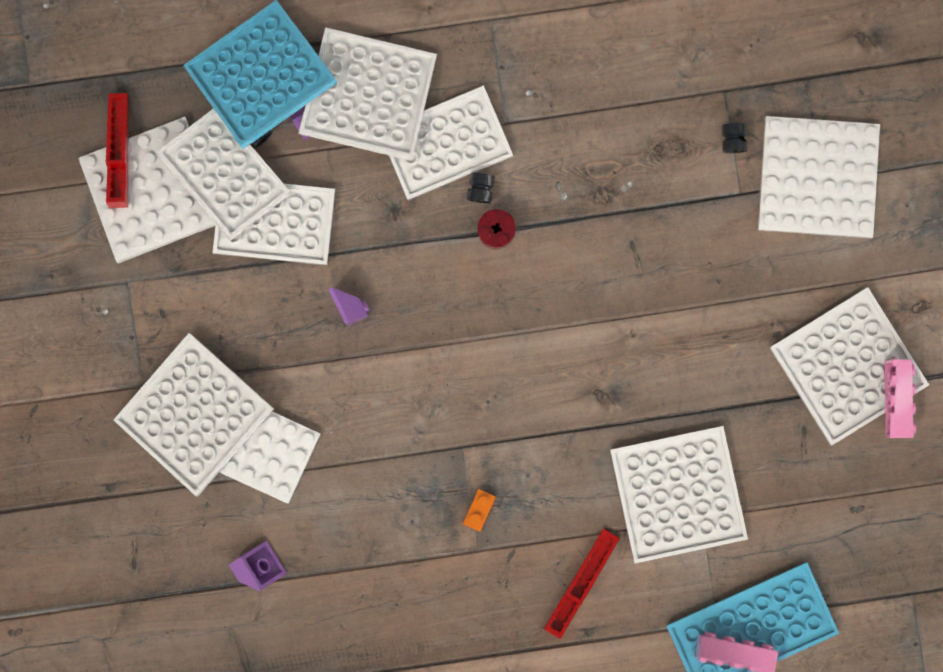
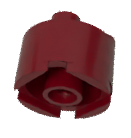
[477,209,516,250]

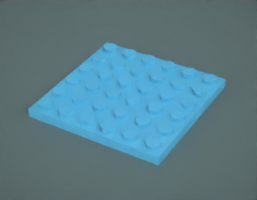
[183,0,338,149]

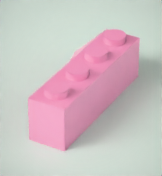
[884,359,916,438]
[695,632,778,672]

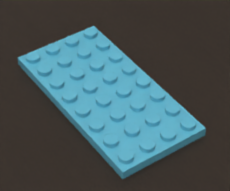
[666,562,839,672]

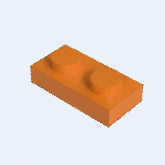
[463,489,496,532]

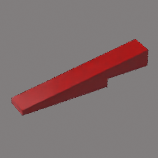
[105,93,128,208]
[543,529,620,639]

